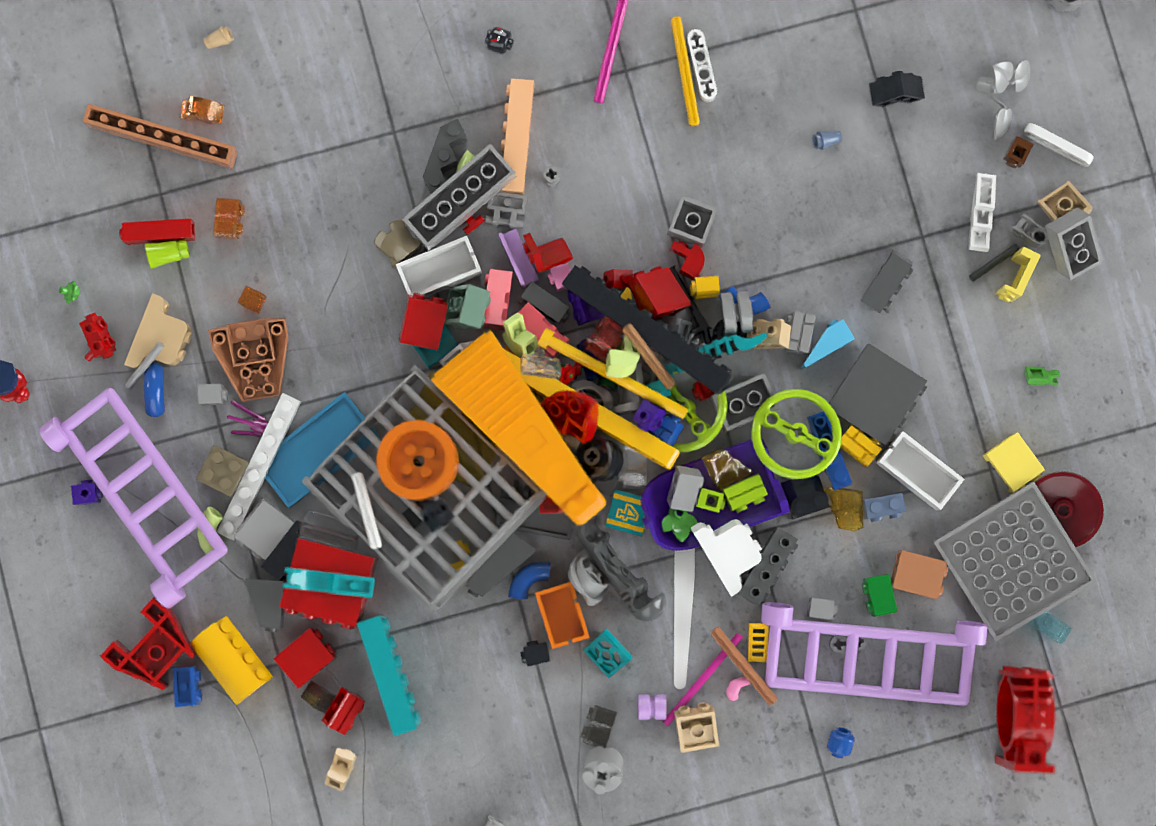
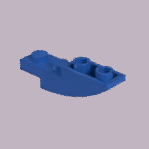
[807,411,852,491]

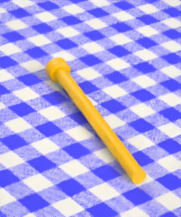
[537,328,689,419]

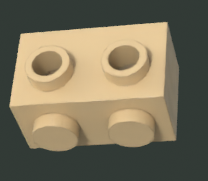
[746,319,791,349]

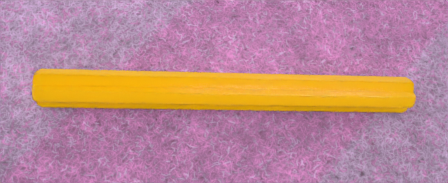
[671,16,700,126]

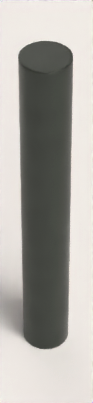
[969,244,1019,282]

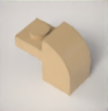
[325,748,357,792]

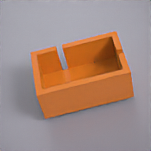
[535,582,590,649]

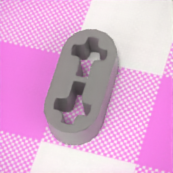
[829,635,867,653]

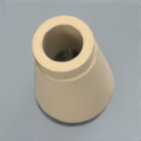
[204,26,234,49]

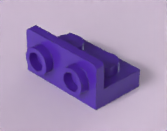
[567,290,606,326]

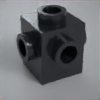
[419,498,455,533]

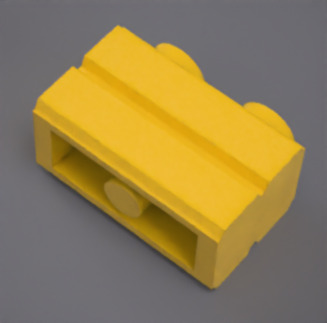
[840,425,882,467]

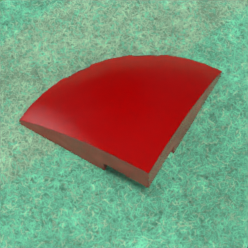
[540,390,599,444]

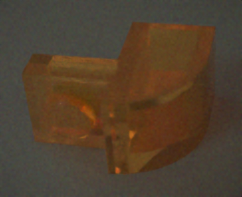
[180,97,225,124]

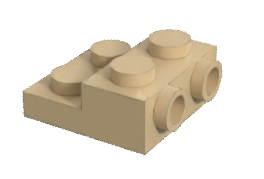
[674,702,719,753]

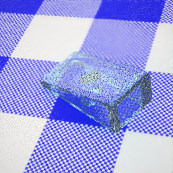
[1028,612,1072,644]

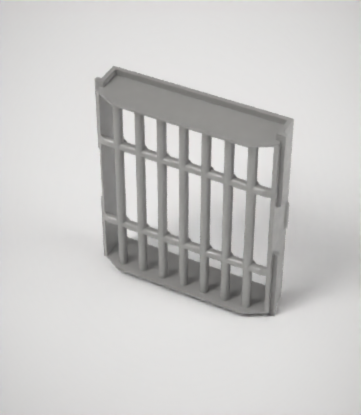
[301,365,547,613]

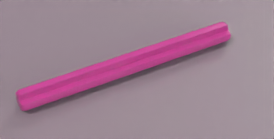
[593,0,628,104]

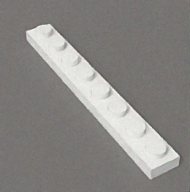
[217,393,301,541]

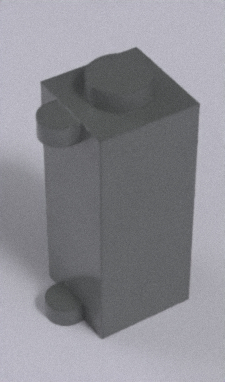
[518,281,570,327]

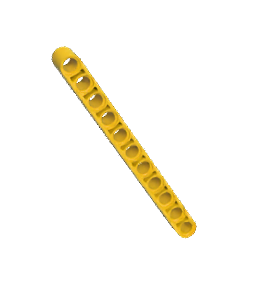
[504,349,680,470]

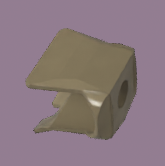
[374,219,423,268]

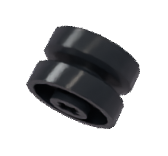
[574,436,624,482]

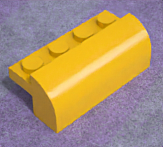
[189,616,273,705]

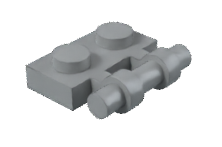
[485,192,528,229]

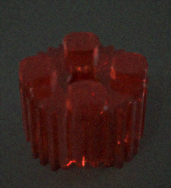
[583,317,624,362]

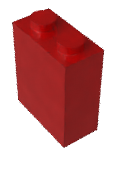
[399,293,448,350]
[273,628,336,689]

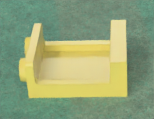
[995,247,1041,303]
[982,432,1045,493]

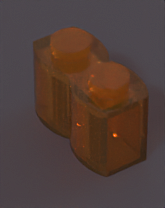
[214,198,245,239]

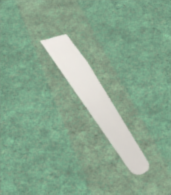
[674,548,695,689]

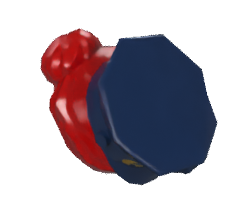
[0,360,30,403]

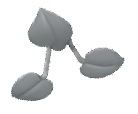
[977,60,1030,140]

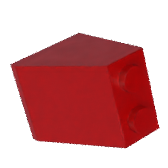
[628,266,691,320]

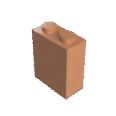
[891,550,948,600]

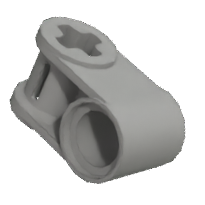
[1010,214,1048,248]

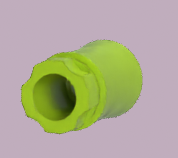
[145,239,190,270]

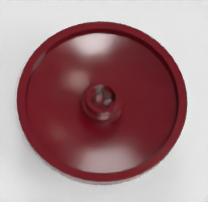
[1035,471,1104,547]

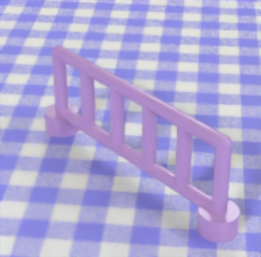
[39,388,228,609]
[761,602,988,706]

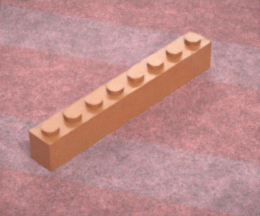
[82,104,238,169]

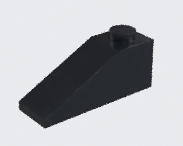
[261,520,303,581]

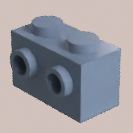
[861,493,906,522]

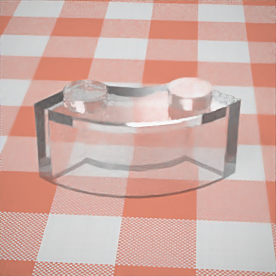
[619,442,647,489]

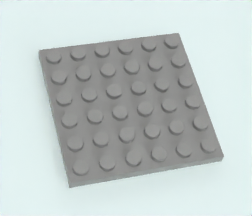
[933,482,1097,642]

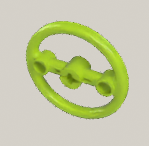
[648,368,727,452]
[751,389,842,479]

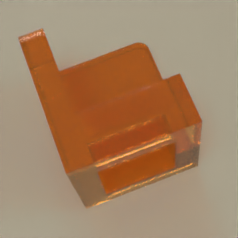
[238,286,267,314]

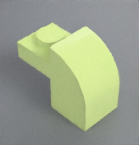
[502,312,540,361]
[606,335,640,378]

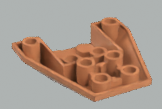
[208,317,289,402]

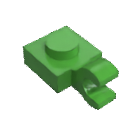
[1024,367,1061,386]

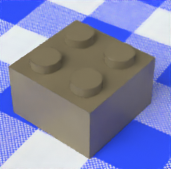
[196,445,250,497]

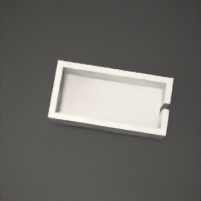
[396,236,483,298]
[876,431,964,511]

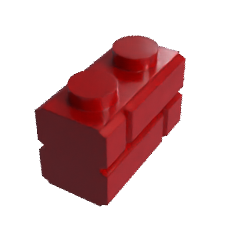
[321,687,365,735]

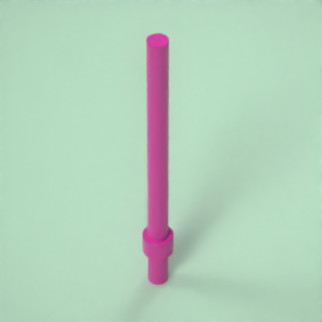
[662,632,743,726]

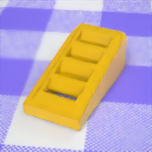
[748,623,769,662]

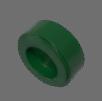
[597,378,617,392]

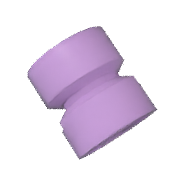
[638,694,666,720]

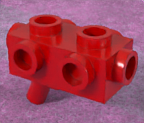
[79,313,117,362]

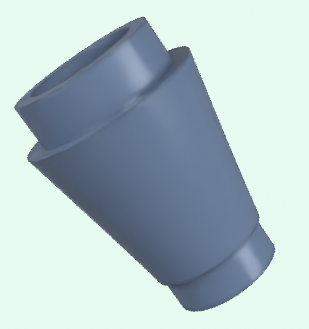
[812,131,842,150]

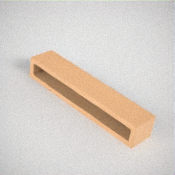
[501,78,534,195]

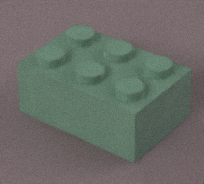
[444,284,491,330]

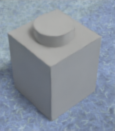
[198,384,228,406]
[807,597,837,620]

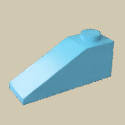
[801,319,855,369]

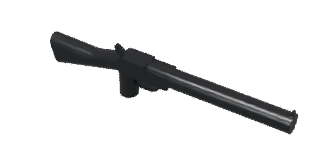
[669,265,722,359]

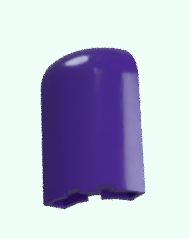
[641,436,790,551]

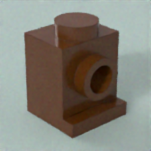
[1003,136,1034,168]

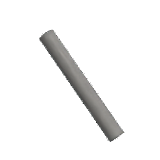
[125,342,164,389]

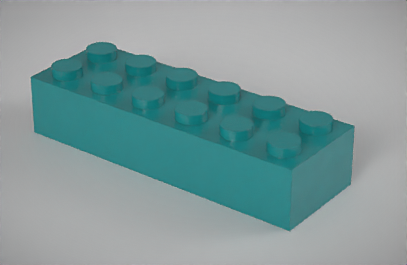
[357,615,422,737]

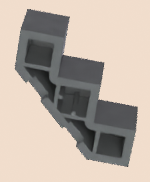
[423,119,467,194]

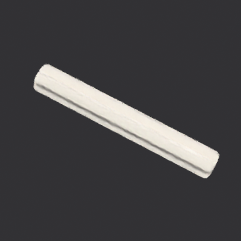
[352,472,382,549]

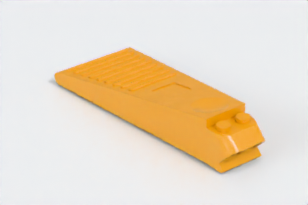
[431,330,606,525]

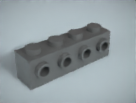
[737,527,798,606]

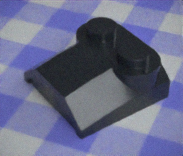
[781,474,830,519]

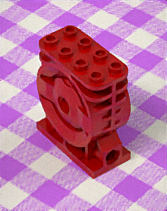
[995,666,1055,774]

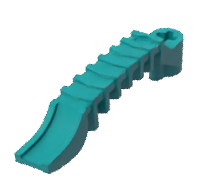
[645,332,768,397]

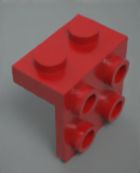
[522,233,573,273]

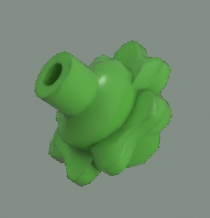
[59,281,80,304]

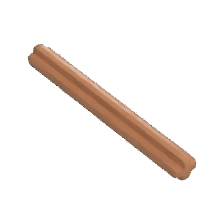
[710,627,777,705]

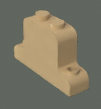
[124,293,193,370]

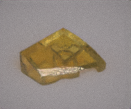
[702,449,753,491]
[824,487,864,532]

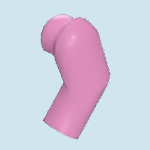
[726,676,750,701]

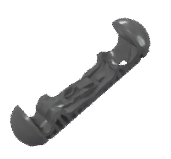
[572,507,666,622]

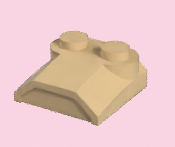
[1037,180,1093,222]

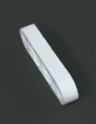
[687,29,717,102]
[1023,123,1094,167]

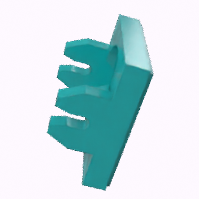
[583,629,633,678]

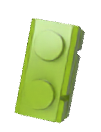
[722,474,768,513]

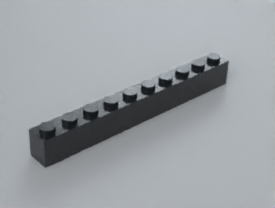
[562,265,734,396]

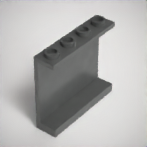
[829,343,927,446]

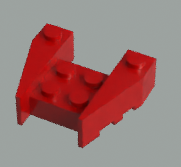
[99,597,197,690]

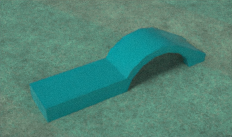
[283,568,375,598]

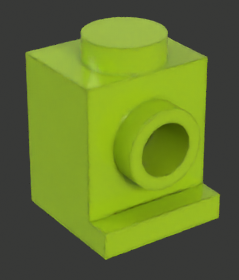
[695,488,726,513]

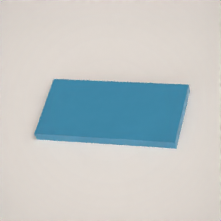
[265,392,380,508]

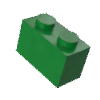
[862,574,898,617]

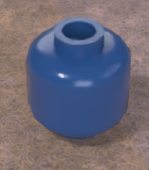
[827,727,855,758]

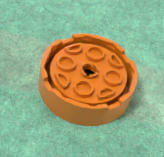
[377,420,459,501]

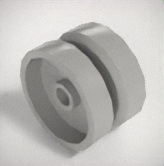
[721,290,753,335]

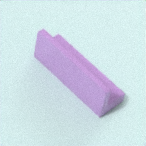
[498,229,539,289]

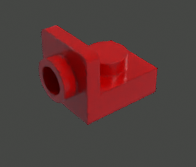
[691,382,715,402]

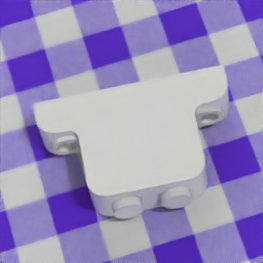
[691,520,762,597]

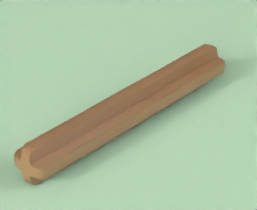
[623,324,675,389]

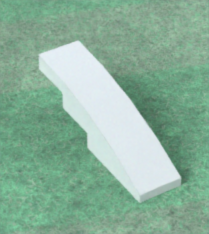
[969,173,996,252]

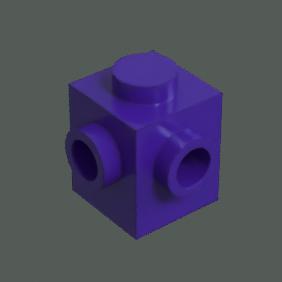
[632,399,667,432]
[71,480,103,505]

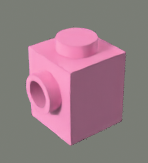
[547,262,571,292]

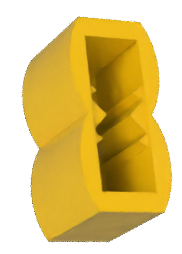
[690,275,720,300]

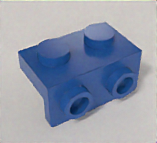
[172,666,202,707]

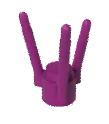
[227,400,269,437]

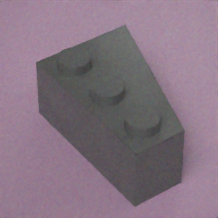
[861,250,913,313]

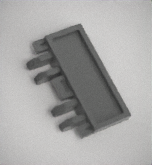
[495,480,572,540]

